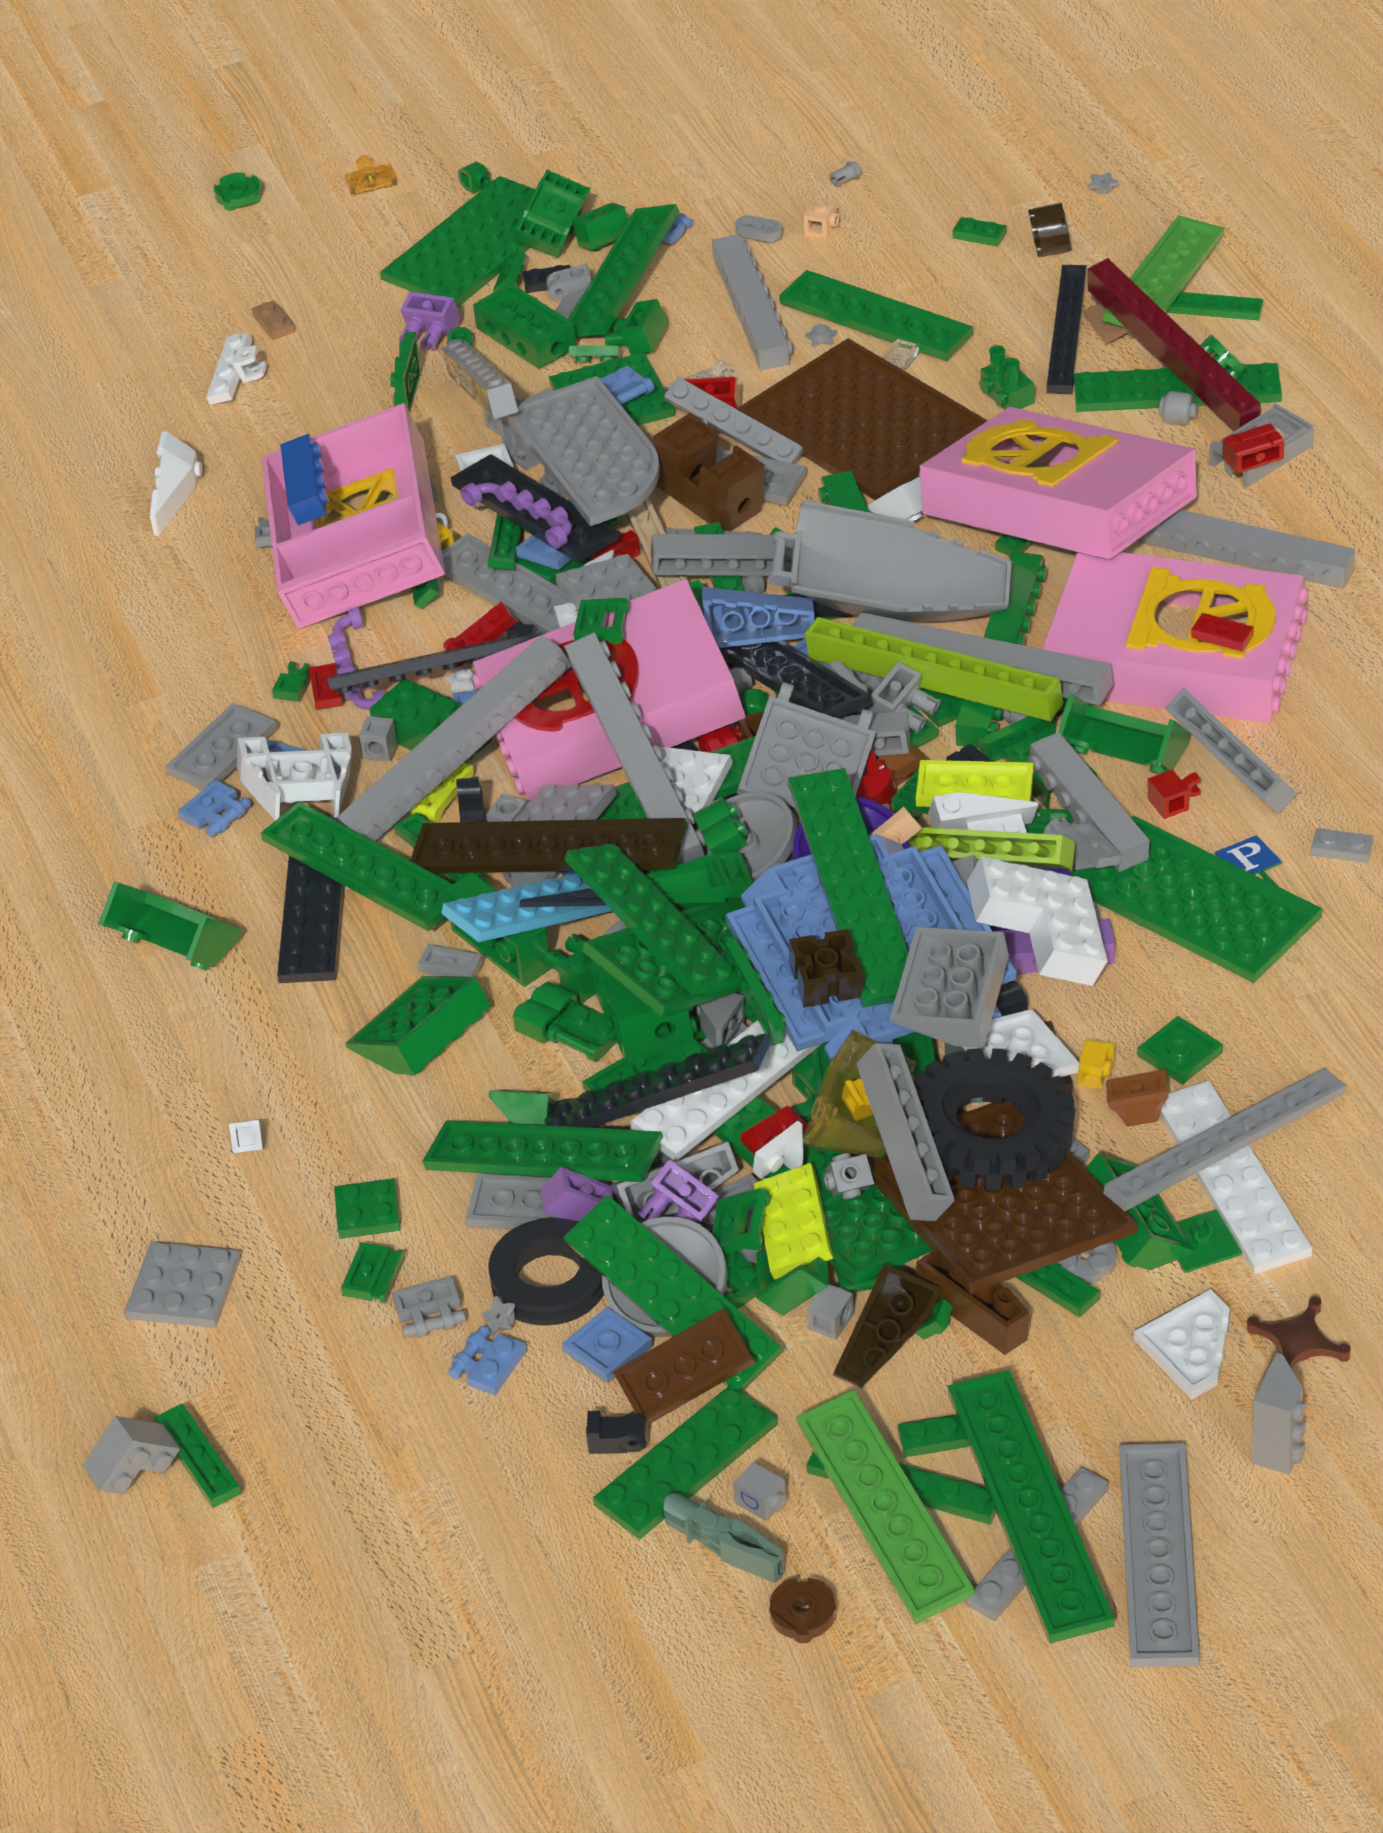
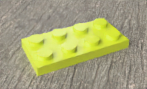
[916,760,1034,807]
[753,1163,833,1279]

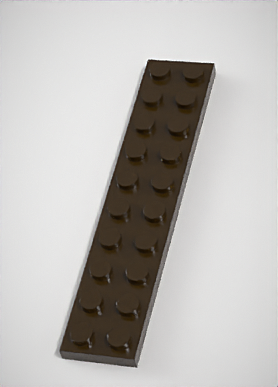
[410,818,688,873]

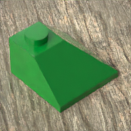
[489,1089,560,1125]

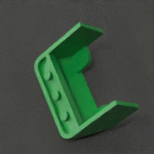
[1058,694,1191,774]
[98,881,243,971]

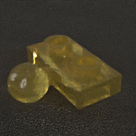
[345,155,397,196]

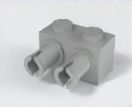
[867,661,941,734]

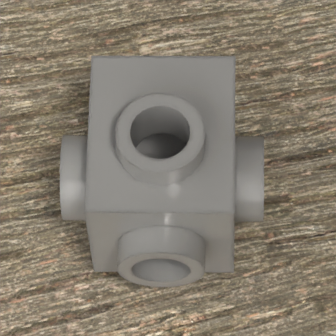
[823,1153,874,1200]

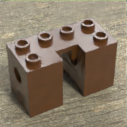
[653,413,765,531]

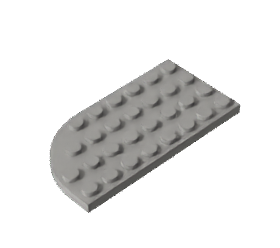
[505,376,660,526]

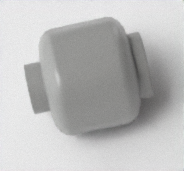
[1159,391,1198,426]

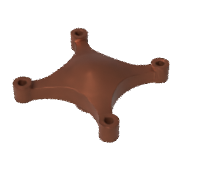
[1247,1296,1351,1369]

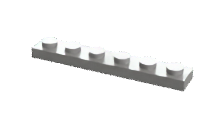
[664,377,803,464]
[967,1467,1108,1621]

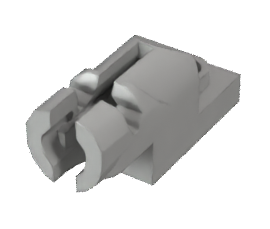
[1043,817,1122,870]

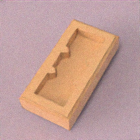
[869,807,922,844]

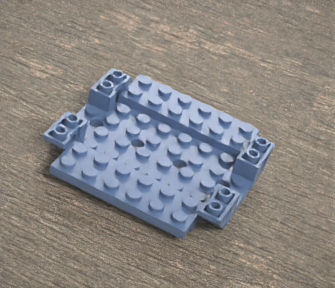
[726,834,1017,1072]

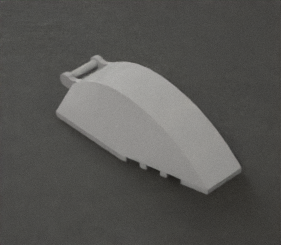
[768,501,1012,622]

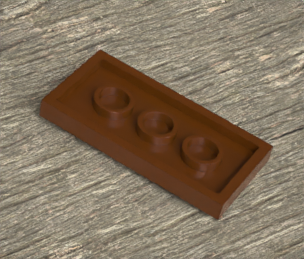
[613,1308,755,1425]

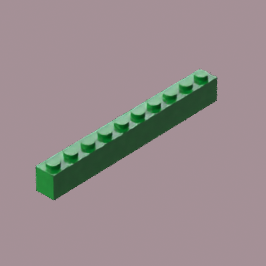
[955,551,1047,748]

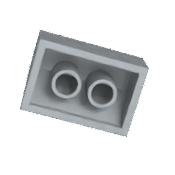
[1252,1353,1306,1475]

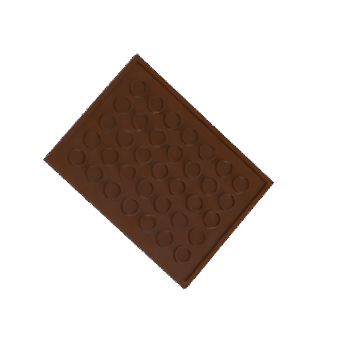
[737,338,988,500]
[853,1099,1137,1294]

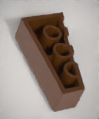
[916,1251,1029,1355]

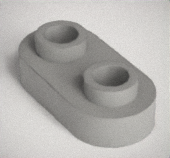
[735,215,782,243]

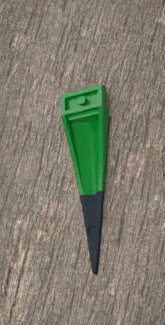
[519,852,753,907]

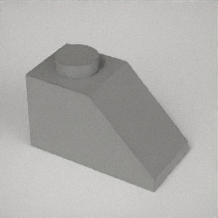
[697,993,745,1048]

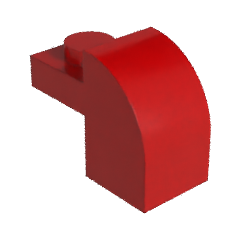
[855,750,896,805]

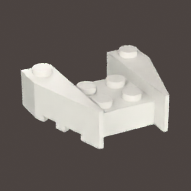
[237,733,352,821]
[928,792,1038,833]

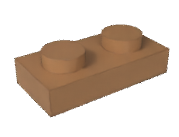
[252,300,295,340]

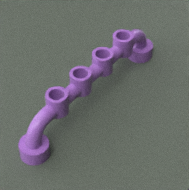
[461,481,572,549]
[328,606,384,710]

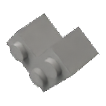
[82,1416,180,1494]

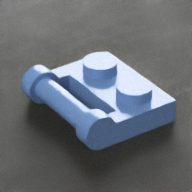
[600,366,655,405]

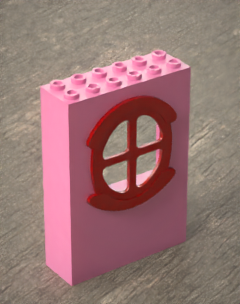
[472,579,746,802]

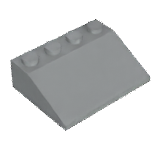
[890,927,1009,1048]

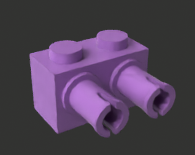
[399,291,461,350]
[638,1159,720,1223]

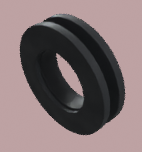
[488,1218,604,1326]

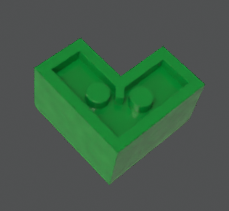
[756,1249,828,1316]

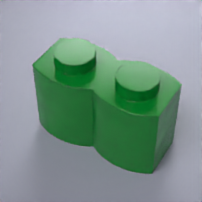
[693,796,748,853]
[513,981,578,1044]

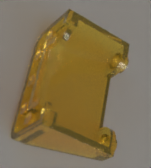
[802,1029,917,1158]

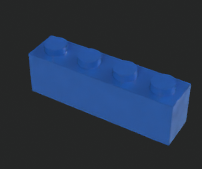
[280,433,329,525]

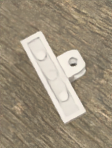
[206,332,267,405]

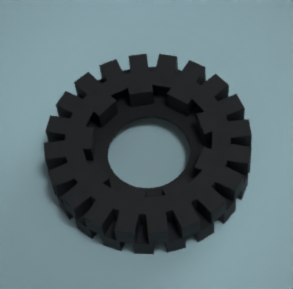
[913,1048,1075,1190]

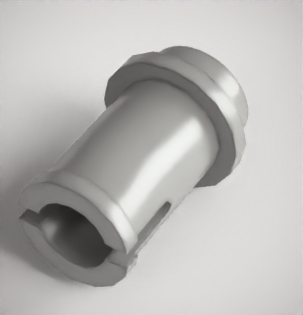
[829,161,861,187]

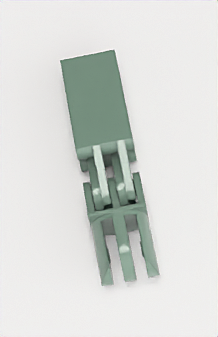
[664,1493,785,1583]

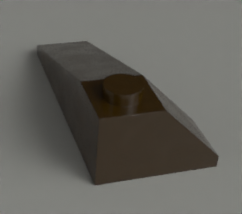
[833,1263,943,1388]

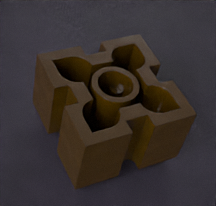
[788,929,863,1008]

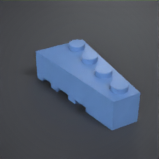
[702,587,815,648]

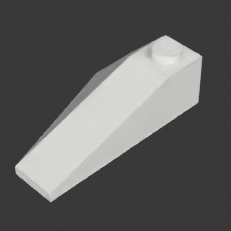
[150,431,202,536]
[867,477,923,522]

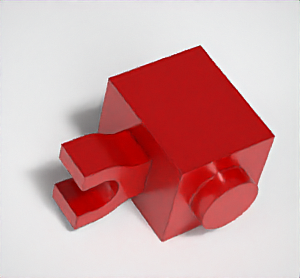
[1148,769,1201,819]

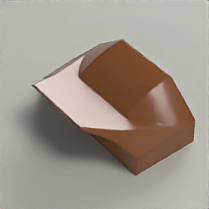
[877,744,931,786]
[1106,1069,1169,1127]

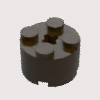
[1028,202,1071,257]

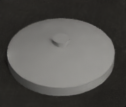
[695,792,797,883]
[602,1217,728,1337]

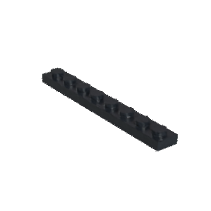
[1047,265,1087,394]

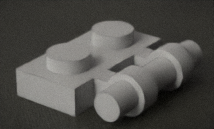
[392,1276,466,1338]

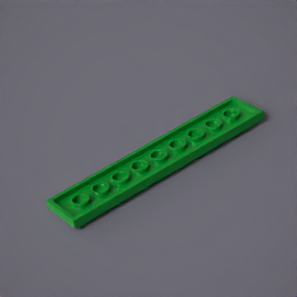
[788,768,908,1008]
[947,1370,1115,1644]

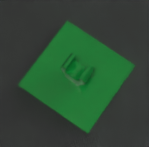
[1177,1209,1242,1273]

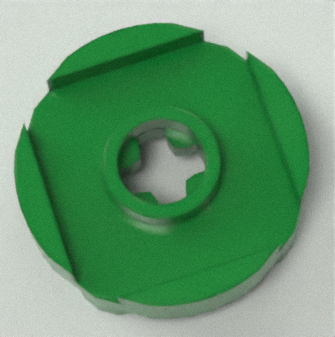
[214,172,262,211]
[1200,335,1247,380]

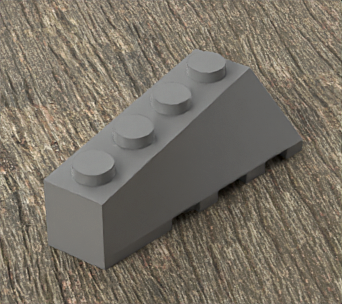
[610,1142,739,1223]

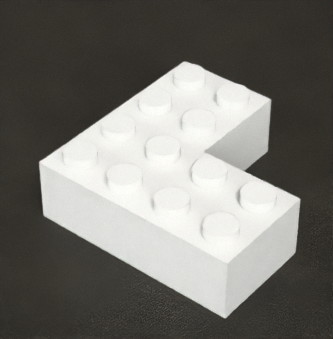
[967,856,1107,986]

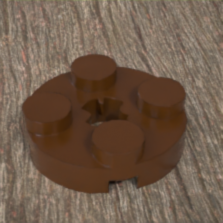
[769,1578,837,1644]

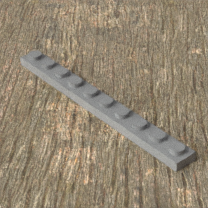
[1103,1068,1346,1211]

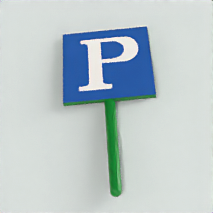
[1215,835,1282,887]

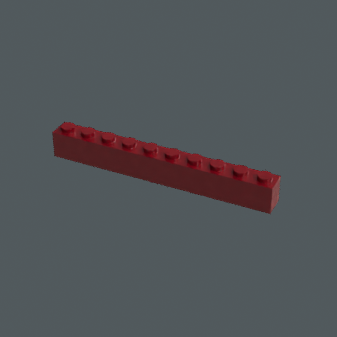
[1087,258,1261,431]

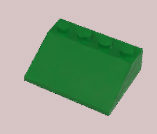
[345,976,491,1076]

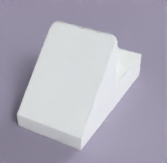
[753,1121,803,1179]

